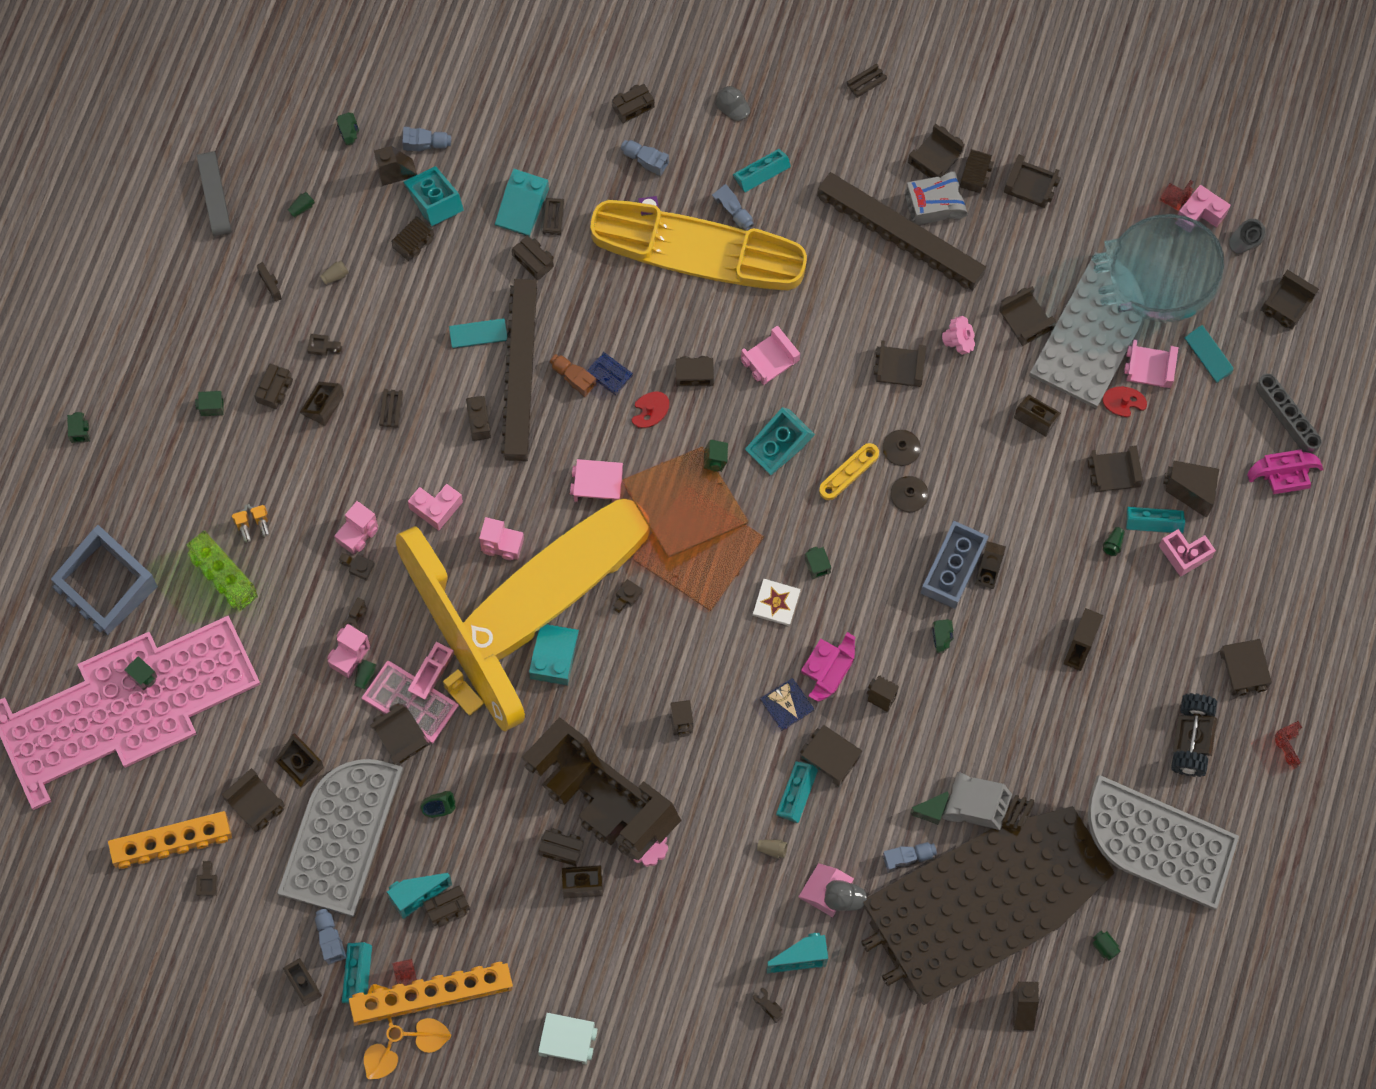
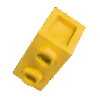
[443,669,483,716]

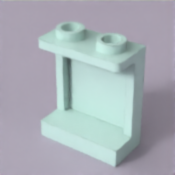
[538,1013,598,1065]

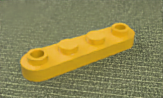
[819,443,879,500]

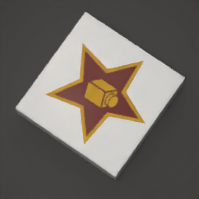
[753,579,801,626]

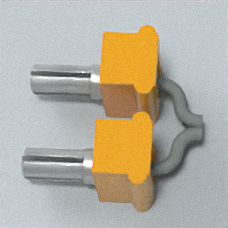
[232,504,269,542]

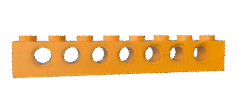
[349,962,513,1026]

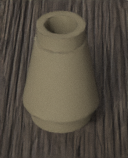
[320,260,349,285]
[757,839,787,859]

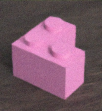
[1176,185,1231,230]
[408,484,463,531]
[334,501,378,555]
[479,517,524,560]
[1159,529,1216,577]
[327,624,370,678]

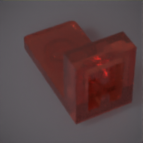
[1160,180,1194,211]
[1275,721,1302,769]
[392,959,417,1001]

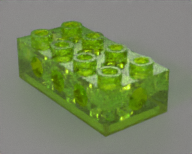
[186,530,258,611]

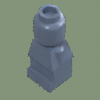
[402,127,451,151]
[621,140,669,176]
[712,184,754,231]
[883,842,937,873]
[315,909,347,964]

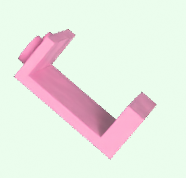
[741,326,800,385]
[1124,340,1178,389]
[570,459,623,503]

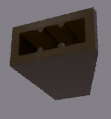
[374,146,417,186]
[1063,608,1103,671]
[1013,981,1039,1031]

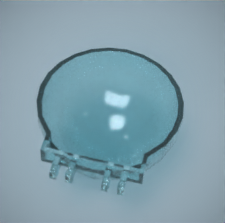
[1092,214,1225,323]

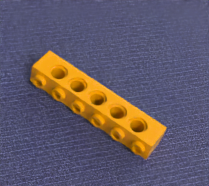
[108,811,232,869]

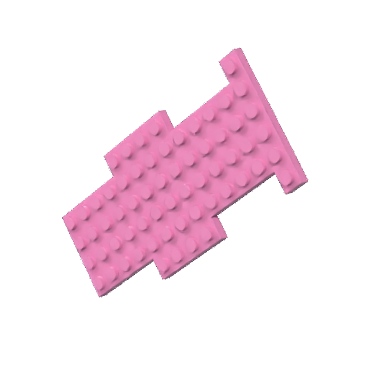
[0,616,261,810]

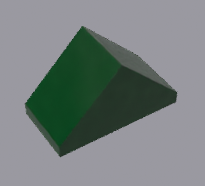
[911,791,949,825]

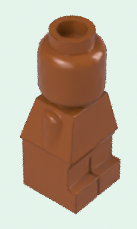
[550,354,596,397]

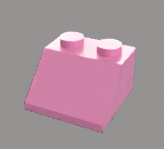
[799,863,854,917]

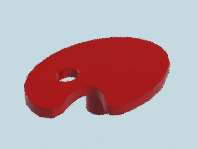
[1102,386,1147,417]
[632,391,669,428]

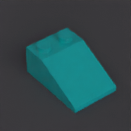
[403,166,464,226]
[495,169,549,237]
[745,407,815,475]
[529,624,579,686]
[387,873,452,919]
[766,933,828,974]

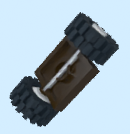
[1171,693,1218,777]

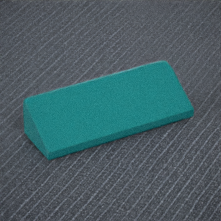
[733,149,791,192]
[449,319,507,348]
[1184,325,1234,383]
[1126,507,1185,533]
[776,761,818,823]
[342,942,372,1004]

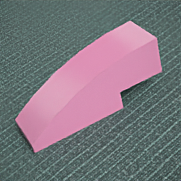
[408,642,454,700]

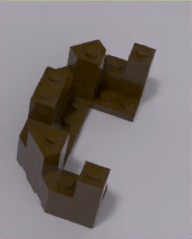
[522,717,681,860]

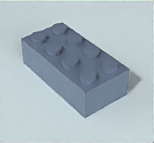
[921,521,989,609]

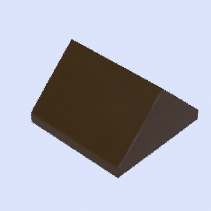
[300,381,344,426]
[1014,394,1061,437]
[275,733,324,788]
[562,865,603,899]

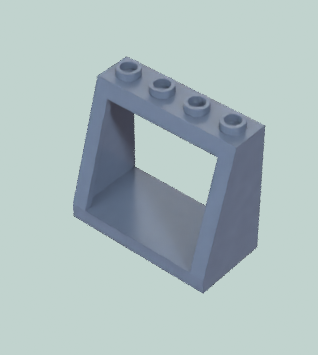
[51,525,158,635]

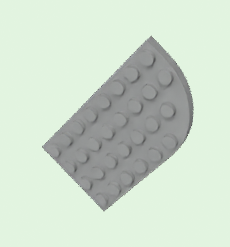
[1029,252,1144,409]
[277,759,403,917]
[1088,775,1239,910]

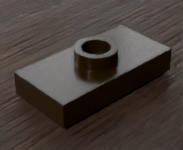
[257,262,282,302]

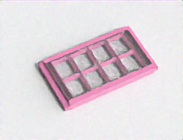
[361,661,459,744]

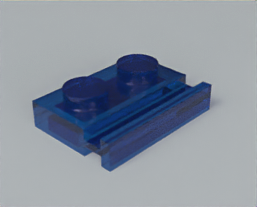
[587,351,633,396]

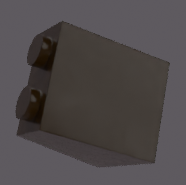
[1163,460,1219,517]

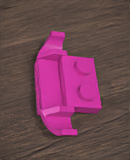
[1247,449,1323,494]
[801,632,855,702]

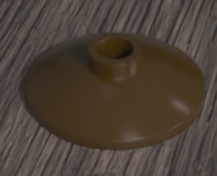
[883,430,921,466]
[891,476,929,512]

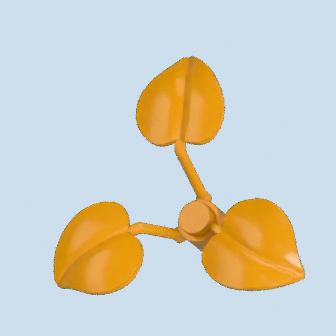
[364,984,451,1079]

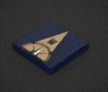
[760,678,814,731]

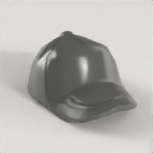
[716,86,751,121]
[1229,219,1266,254]
[824,880,867,911]

